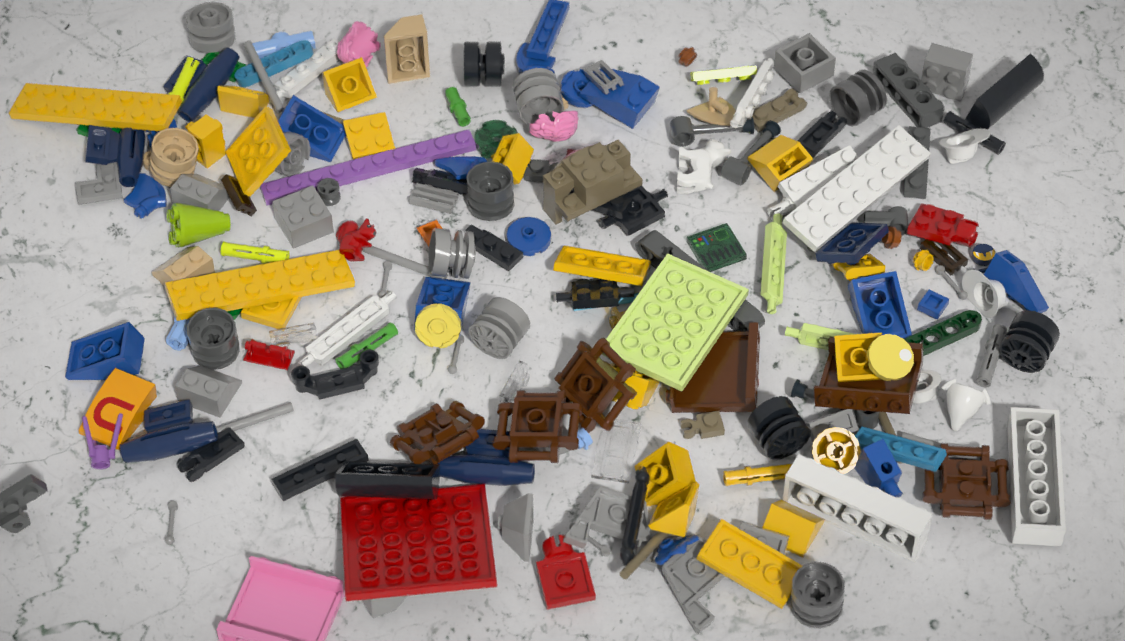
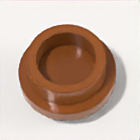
[678,47,698,67]
[882,226,902,249]

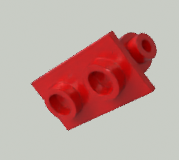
[243,339,295,370]

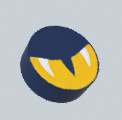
[972,244,995,266]

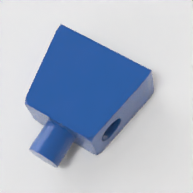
[854,439,903,497]

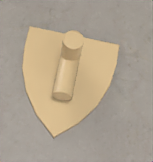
[686,87,736,126]

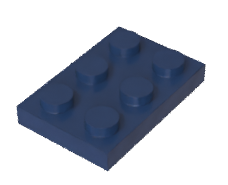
[815,223,889,265]

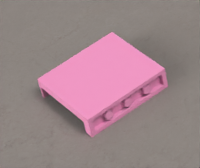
[216,556,345,641]

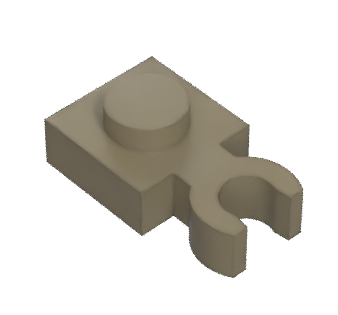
[681,411,725,439]

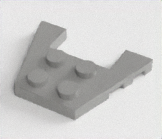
[563,486,657,572]
[661,536,725,634]

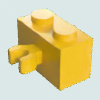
[185,114,226,169]
[491,133,534,185]

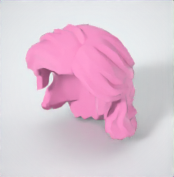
[337,21,381,68]
[529,111,579,142]

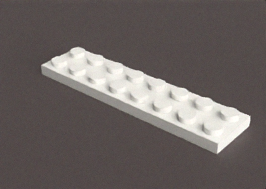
[782,125,931,252]

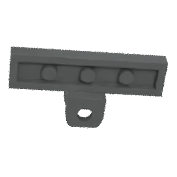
[0,474,48,533]

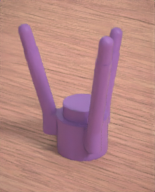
[82,413,123,469]

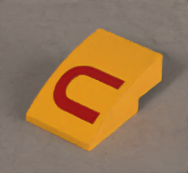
[78,368,157,450]

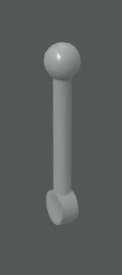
[378,261,392,298]
[936,265,968,300]
[448,334,464,374]
[165,501,178,545]
[569,523,610,557]

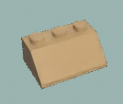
[384,14,430,84]

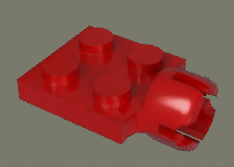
[907,203,979,247]
[536,535,596,610]

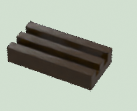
[221,174,257,216]
[920,239,968,276]

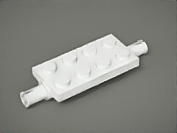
[767,145,859,220]

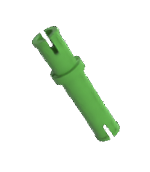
[335,322,398,369]

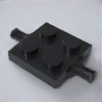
[600,185,668,236]
[556,279,634,309]

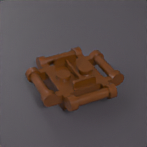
[554,338,637,433]
[493,390,583,463]
[390,401,485,464]
[922,443,1011,520]

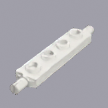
[269,38,341,103]
[730,58,775,128]
[298,291,397,367]

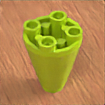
[166,203,231,247]

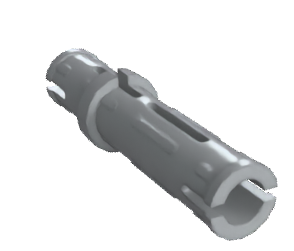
[976,324,1007,388]

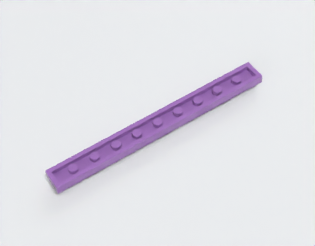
[260,129,476,206]

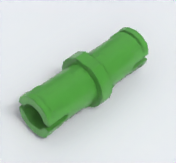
[445,87,471,127]

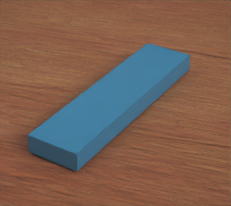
[855,426,947,472]

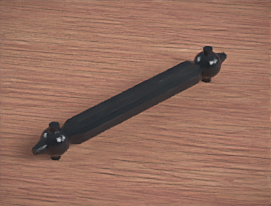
[620,467,650,566]

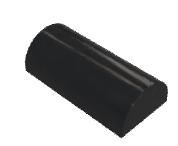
[965,53,1044,130]
[335,461,440,500]

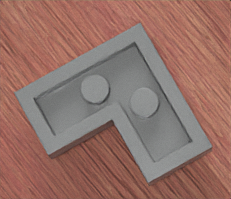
[76,162,123,205]

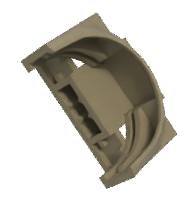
[543,139,643,225]

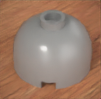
[275,132,311,177]

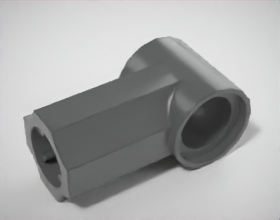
[864,206,909,236]

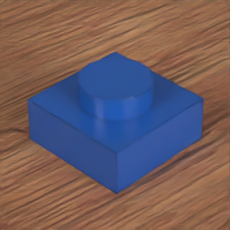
[917,289,949,320]

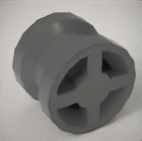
[317,178,340,206]

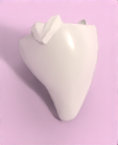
[941,379,990,431]

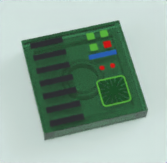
[687,223,747,272]

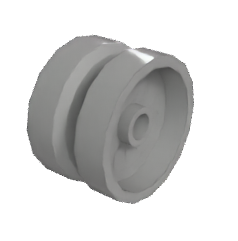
[186,2,235,53]

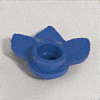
[655,535,699,565]

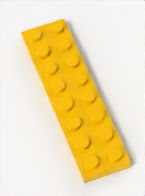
[9,83,182,131]
[165,250,355,321]

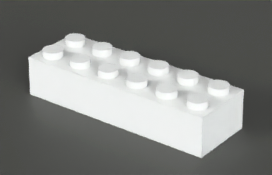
[1007,407,1066,546]
[783,454,933,562]

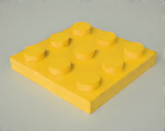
[226,106,291,197]

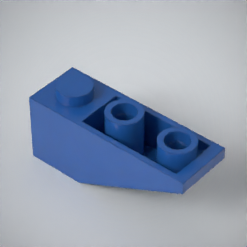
[984,250,1049,313]

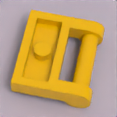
[832,254,885,281]

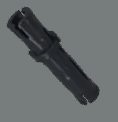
[943,111,1006,154]

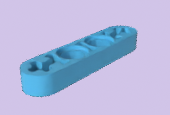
[235,40,314,87]

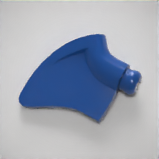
[516,42,556,74]
[435,156,487,180]
[124,173,167,219]

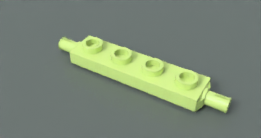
[760,214,787,314]
[785,323,854,350]

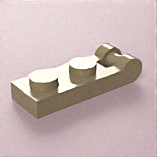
[748,88,807,133]

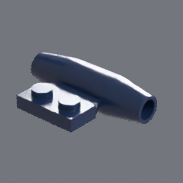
[163,47,240,122]
[85,125,146,187]
[120,399,218,463]
[437,429,535,486]

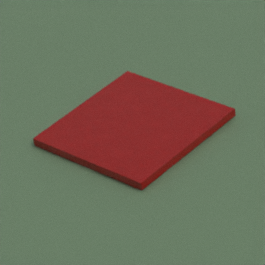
[340,484,497,601]

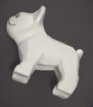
[677,139,731,194]

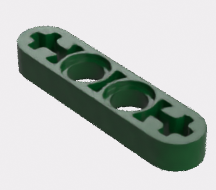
[905,310,982,356]

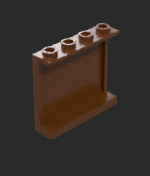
[666,322,760,413]
[814,337,923,414]

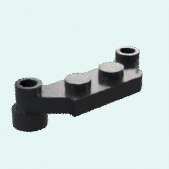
[291,349,379,400]

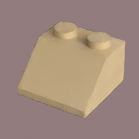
[151,246,215,286]

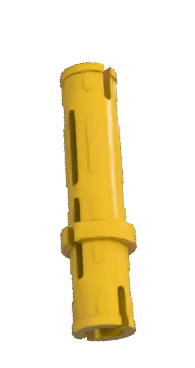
[723,463,793,486]

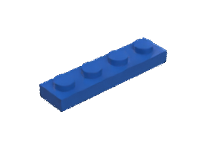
[526,0,569,61]

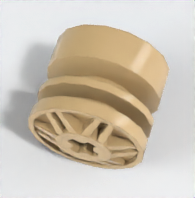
[149,128,198,187]

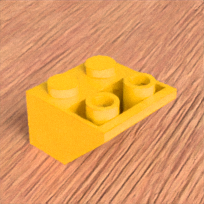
[747,135,813,192]

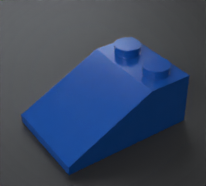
[579,68,660,129]
[278,95,346,162]
[847,271,912,339]
[414,277,471,336]
[65,322,145,380]

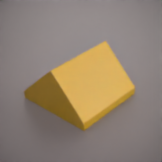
[322,57,377,112]
[217,85,270,118]
[834,333,882,382]
[648,481,699,537]
[762,500,825,558]

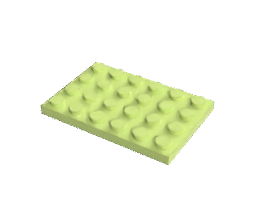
[601,253,749,391]

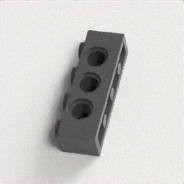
[873,52,944,128]

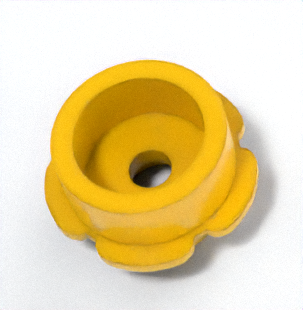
[913,250,934,271]

